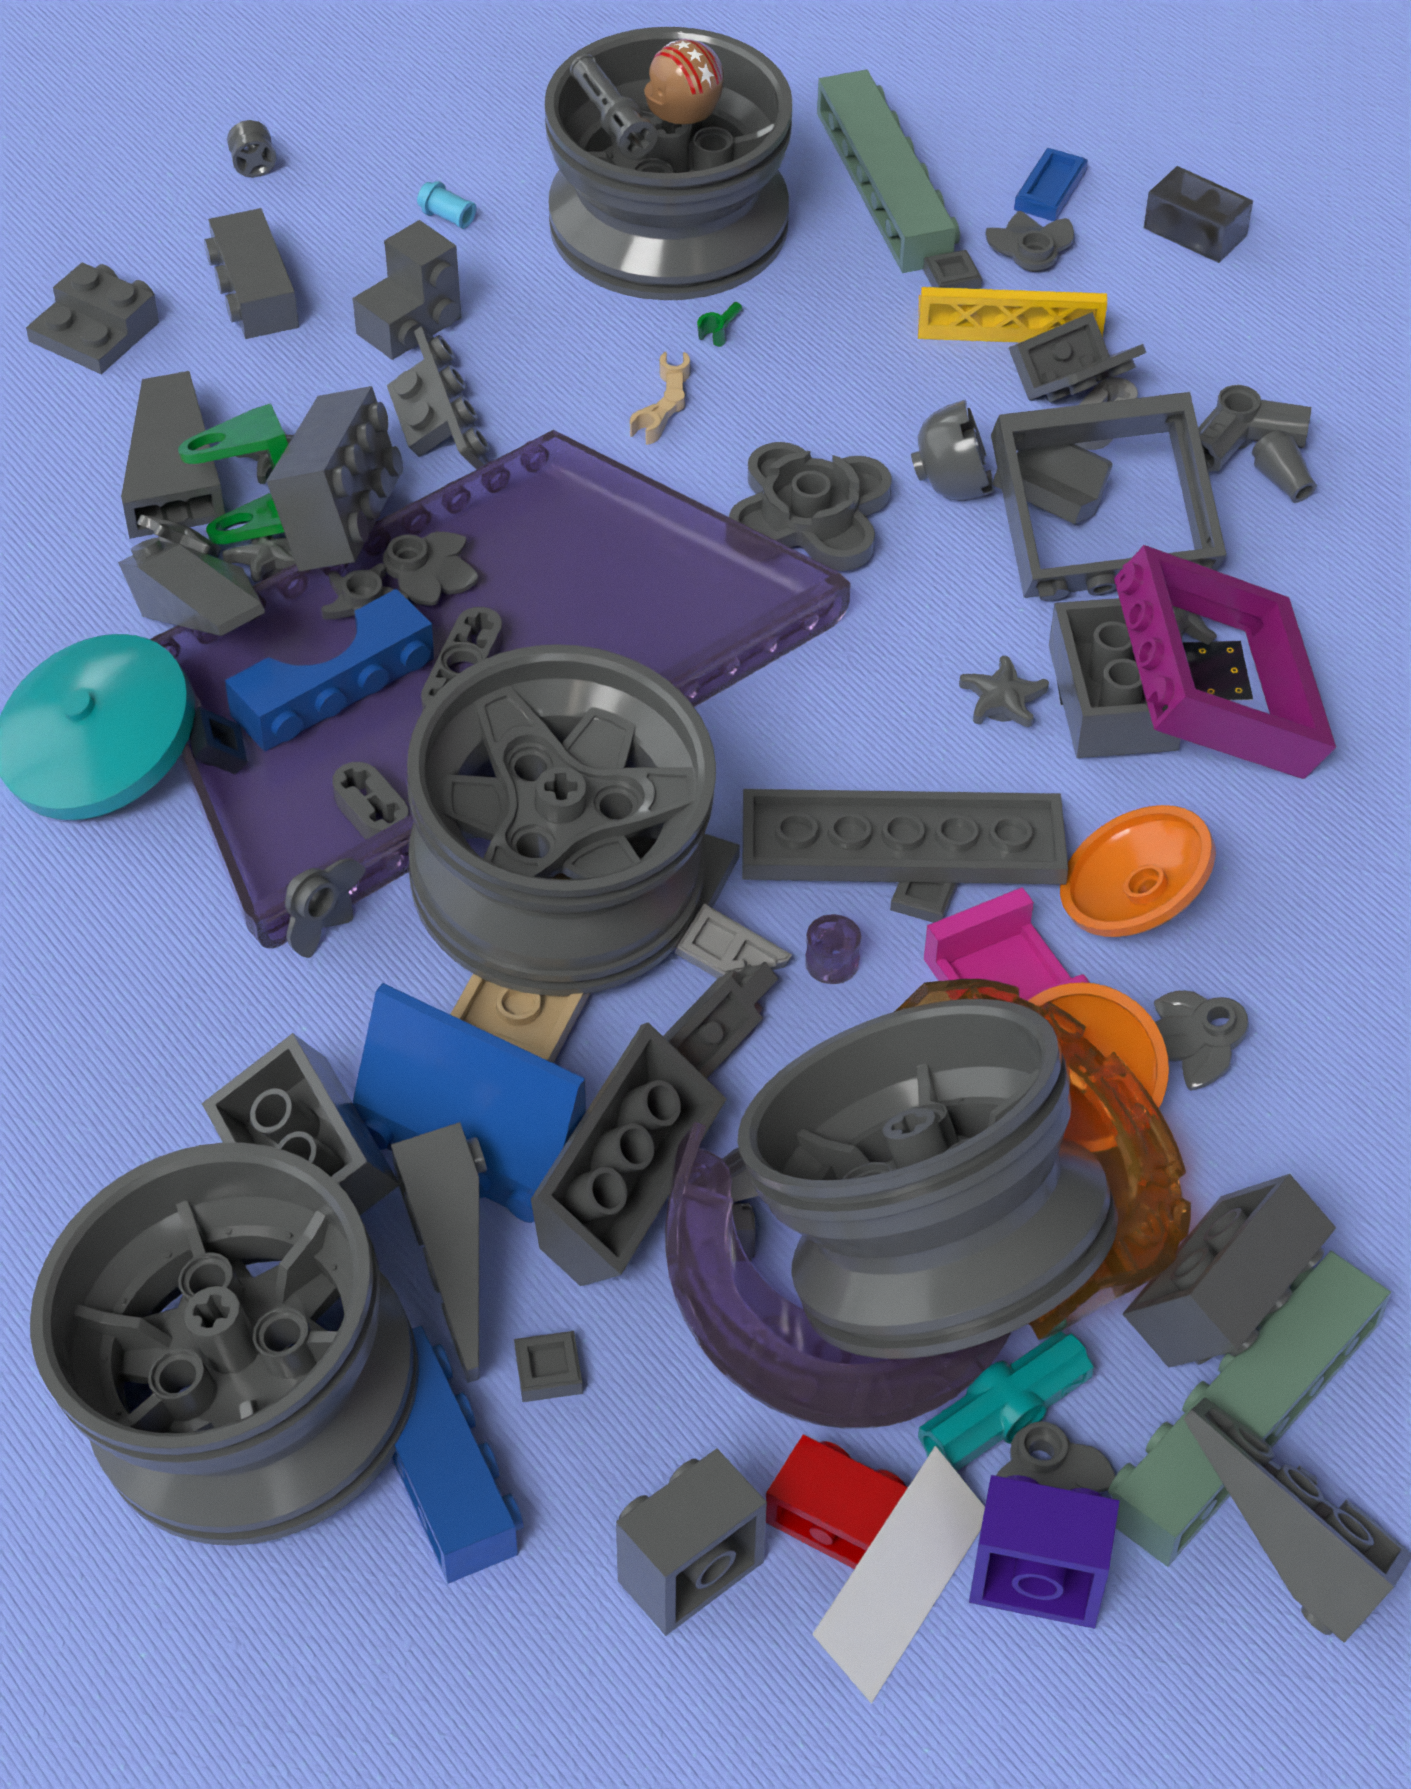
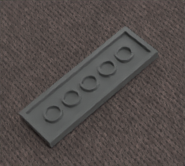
[742,789,1068,884]

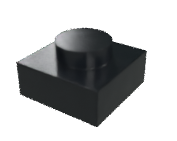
[189,707,248,775]

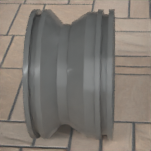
[544,27,792,300]
[407,644,716,996]
[737,999,1118,1359]
[30,1143,419,1545]

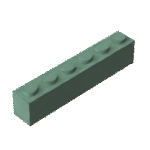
[817,69,960,273]
[1108,1251,1391,1567]

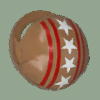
[644,39,724,124]

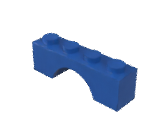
[225,589,434,752]

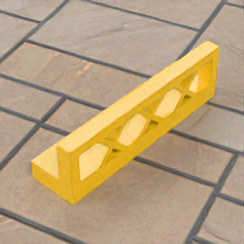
[918,287,1108,343]

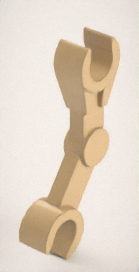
[630,352,690,445]

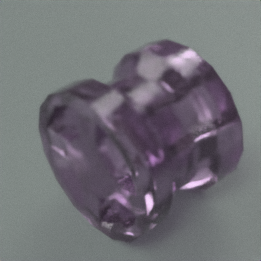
[805,914,861,984]

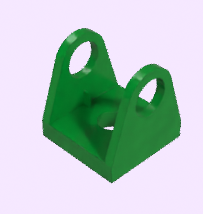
[178,403,288,544]

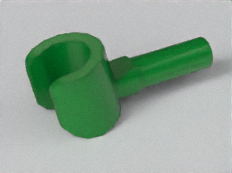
[697,302,742,347]

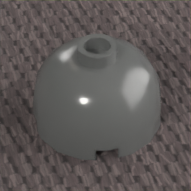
[911,400,995,501]

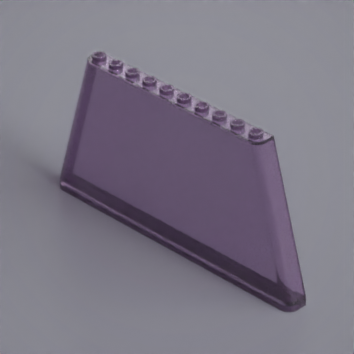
[150,430,851,948]

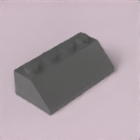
[531,1022,727,1286]

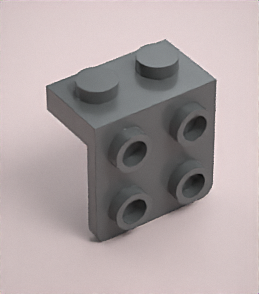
[1008,312,1147,402]

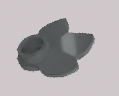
[985,211,1074,272]
[383,532,479,606]
[285,858,366,958]
[1154,990,1249,1091]
[996,1421,1115,1493]

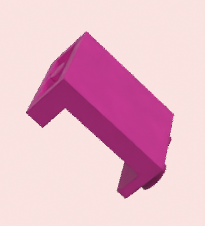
[924,887,1090,1006]

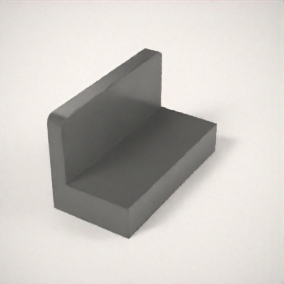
[992,444,1112,524]

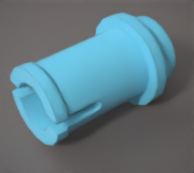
[417,181,476,229]

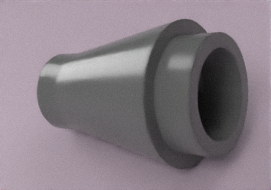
[1252,430,1317,503]

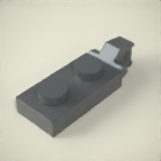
[663,962,778,1079]

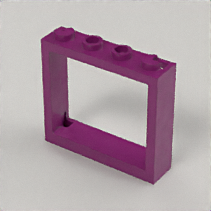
[1114,545,1336,779]

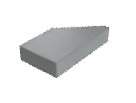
[675,904,792,979]

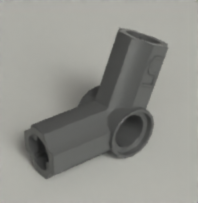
[1198,385,1312,473]

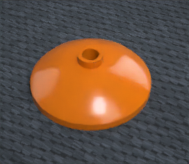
[1060,805,1216,937]
[1022,982,1169,1154]

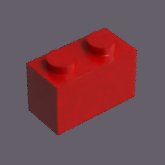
[766,1434,908,1569]

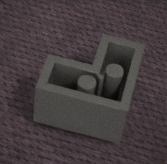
[352,220,461,360]

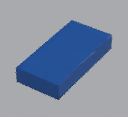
[1014,148,1088,221]

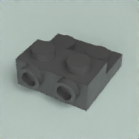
[26,262,159,374]

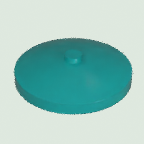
[0,634,195,820]

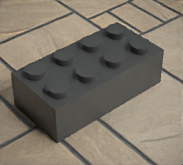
[266,386,403,571]

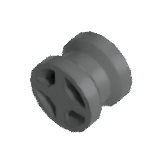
[227,120,276,178]

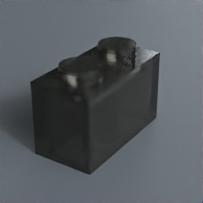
[1143,166,1253,263]

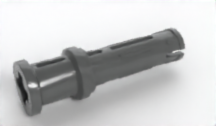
[570,54,658,159]

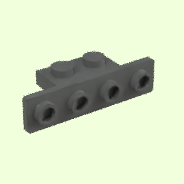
[387,326,492,476]

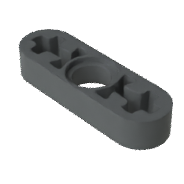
[421,607,503,712]

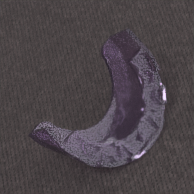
[665,1122,1011,1429]

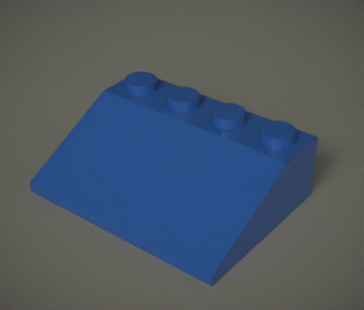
[353,983,586,1223]

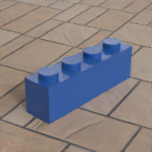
[392,1325,524,1584]

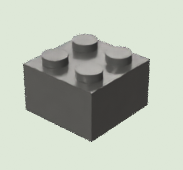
[616,1448,767,1636]

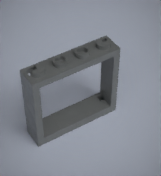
[991,392,1226,601]

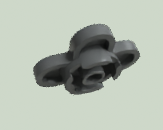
[728,442,891,571]

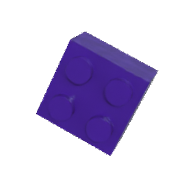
[969,1475,1120,1629]

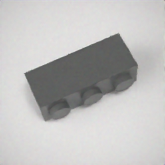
[204,208,299,339]

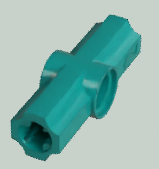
[918,1331,1094,1472]

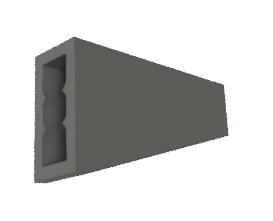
[121,371,225,539]

